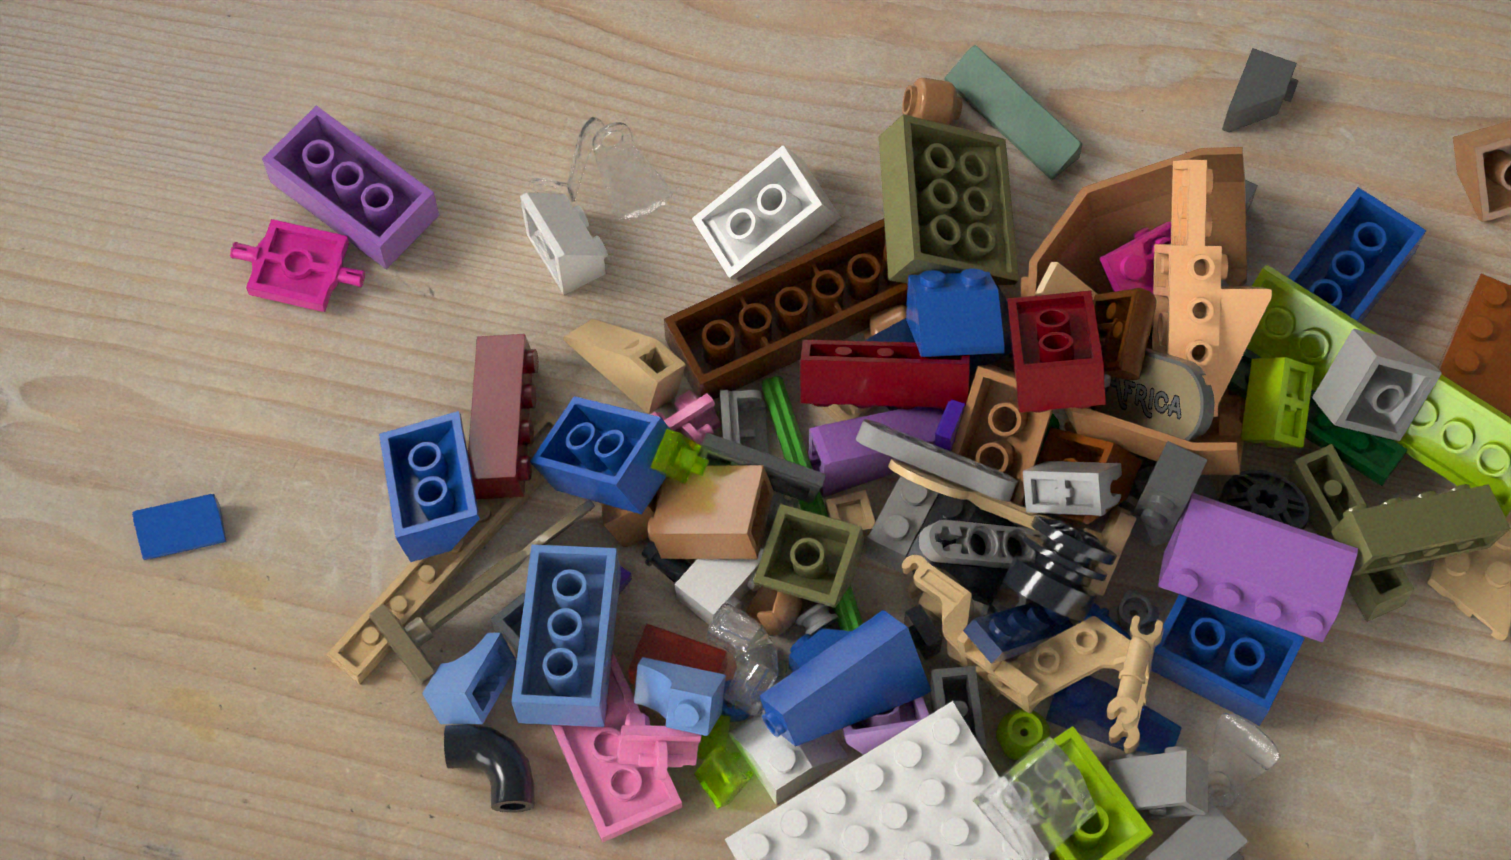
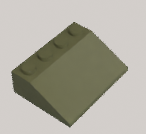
[878,114,1019,285]

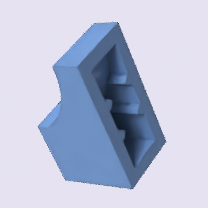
[422,632,517,724]
[634,657,726,736]

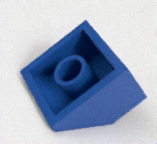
[906,269,1004,357]

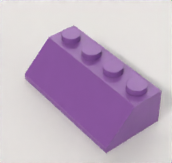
[1158,493,1358,642]

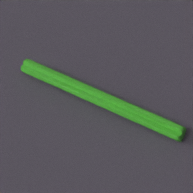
[762,376,863,631]

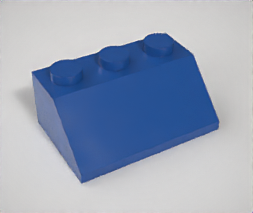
[379,411,480,562]

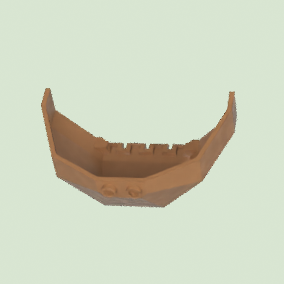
[1021,147,1247,475]

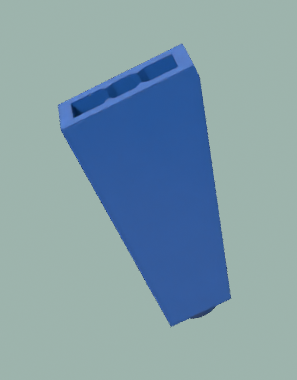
[759,610,931,747]

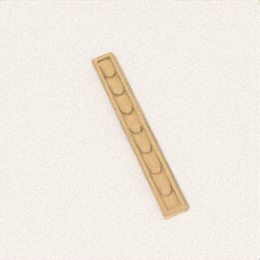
[326,412,558,684]

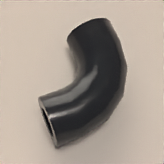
[444,724,535,813]

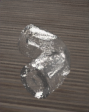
[706,602,779,717]

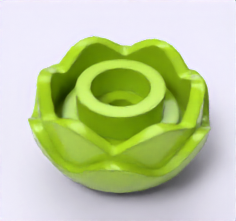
[996,708,1051,760]

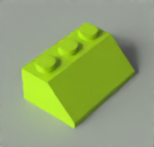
[1000,726,1153,860]

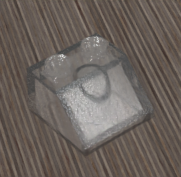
[972,736,1098,860]

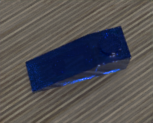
[1045,675,1182,755]

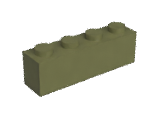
[1287,444,1414,622]
[1331,484,1511,576]

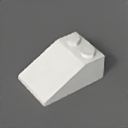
[692,145,841,280]

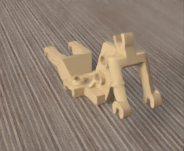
[902,555,1163,754]

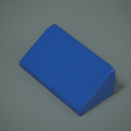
[132,494,226,560]

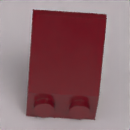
[1007,290,1106,413]

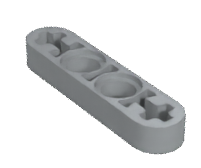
[856,419,1018,502]
[919,520,1047,569]

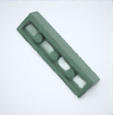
[944,45,1082,181]

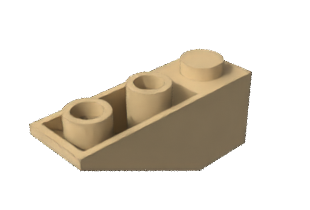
[563,319,686,414]

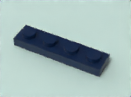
[963,602,1074,664]

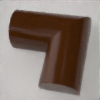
[1093,288,1157,380]

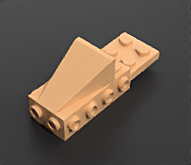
[1152,160,1272,417]

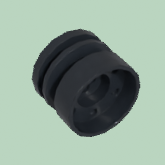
[1218,470,1310,530]
[1003,515,1117,622]

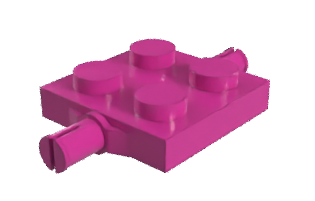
[230,219,365,312]

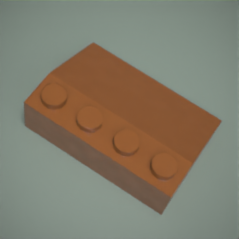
[1438,273,1511,418]

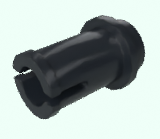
[641,541,691,583]

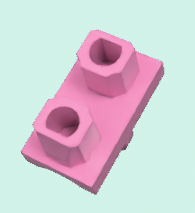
[650,390,721,456]
[617,713,702,780]

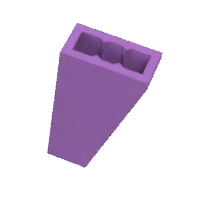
[808,407,945,498]

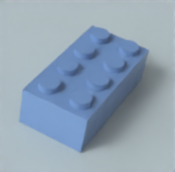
[511,544,621,727]

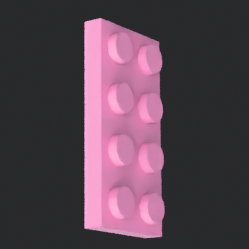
[551,652,683,843]

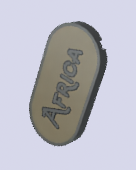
[1091,345,1215,443]

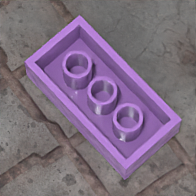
[262,105,439,270]

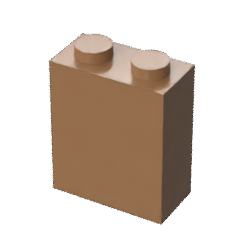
[648,465,774,559]

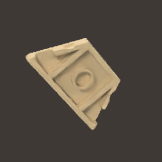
[1427,511,1511,641]

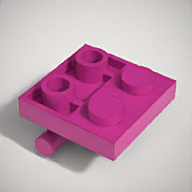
[1099,222,1171,325]

